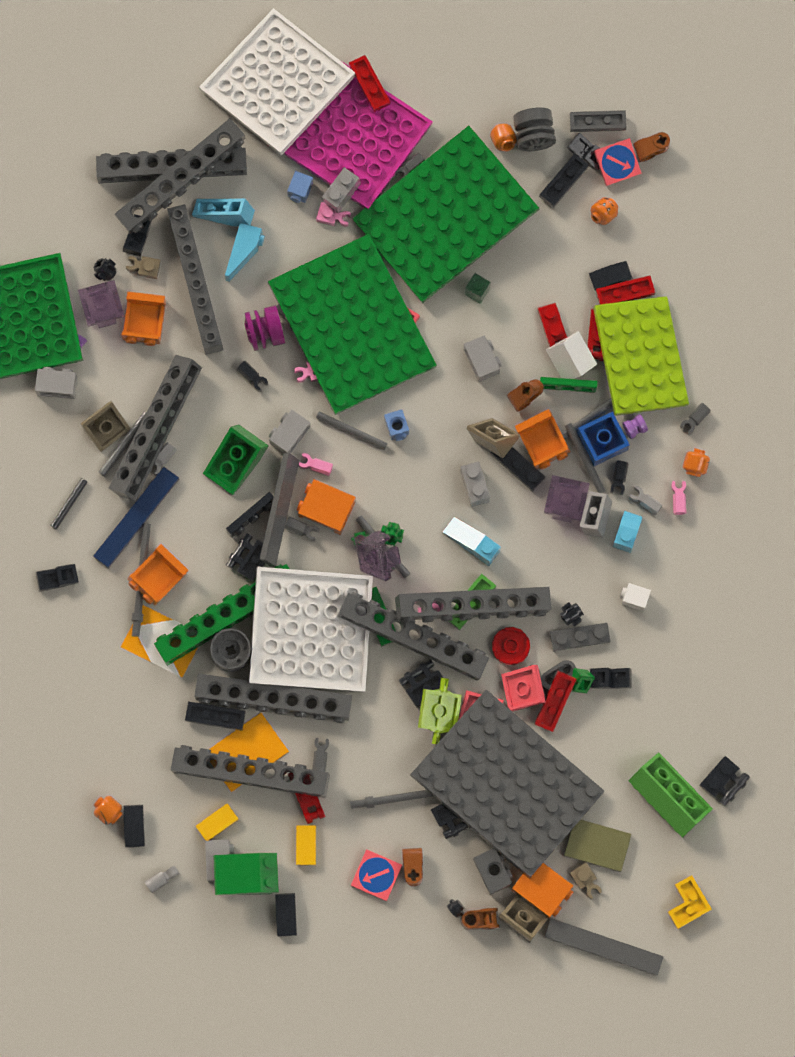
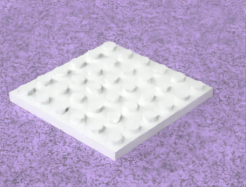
[199,8,355,156]
[249,567,373,692]

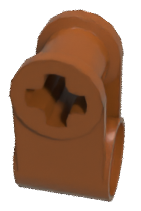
[633,132,670,162]
[507,379,543,412]
[402,848,423,887]
[461,908,500,930]

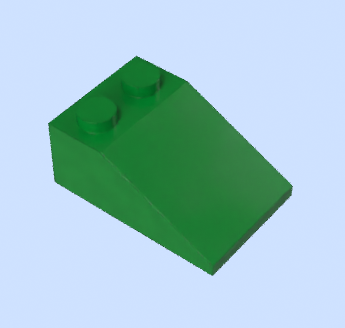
[203,424,269,495]
[213,853,279,895]

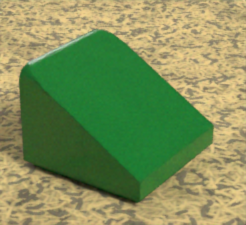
[572,668,595,694]

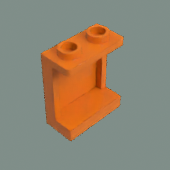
[121,291,166,346]
[515,409,571,470]
[297,479,356,535]
[127,544,189,606]
[511,863,574,918]

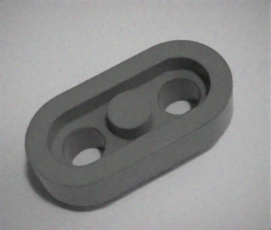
[541,660,576,691]

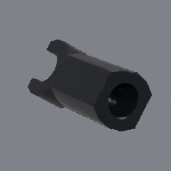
[237,361,268,392]
[610,460,629,495]

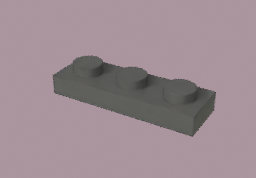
[570,110,627,132]
[550,623,611,652]

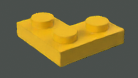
[667,875,712,929]

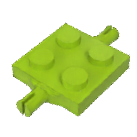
[418,678,462,744]

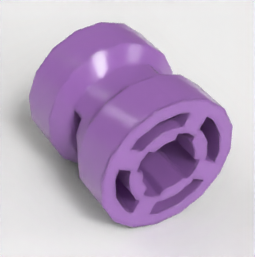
[622,414,648,439]

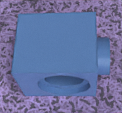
[287,171,313,203]
[384,409,409,441]

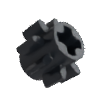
[93,258,117,281]
[560,602,584,627]

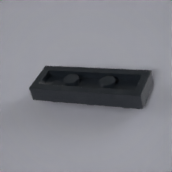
[539,154,589,208]
[490,447,545,492]
[226,491,274,538]
[185,701,246,731]

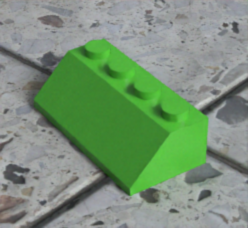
[628,752,713,838]

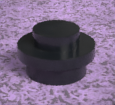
[447,899,465,918]

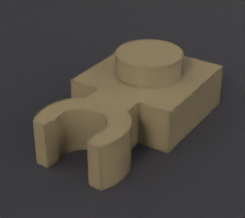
[126,256,161,279]
[569,862,602,899]

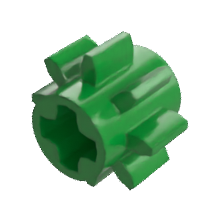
[380,522,404,546]

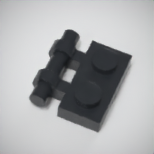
[226,533,266,582]
[398,659,449,708]
[699,756,750,807]
[430,804,471,839]

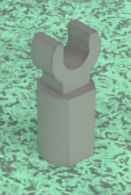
[154,442,177,475]
[629,486,663,515]
[145,866,179,893]

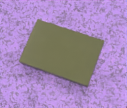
[564,820,631,872]

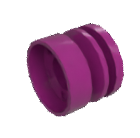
[244,305,285,351]

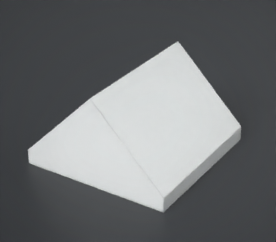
[546,331,597,379]

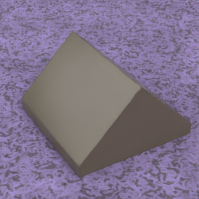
[81,401,131,452]
[467,418,520,458]
[499,895,548,942]

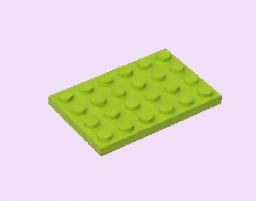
[593,296,689,416]

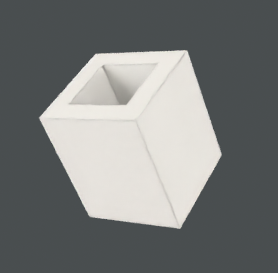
[620,583,651,612]

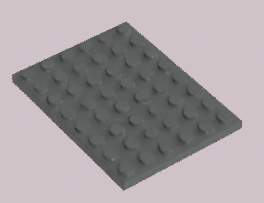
[410,690,605,879]

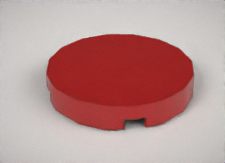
[492,627,530,666]

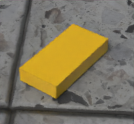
[196,803,239,841]
[296,825,316,865]

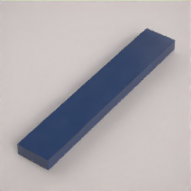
[93,467,179,568]

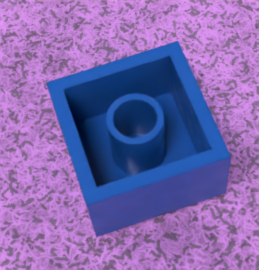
[577,412,630,467]

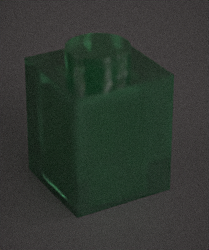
[465,273,491,304]

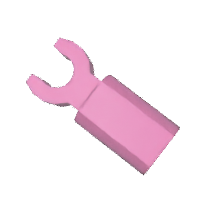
[298,453,333,476]
[671,481,687,515]

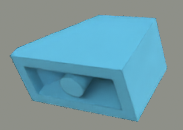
[613,511,642,553]

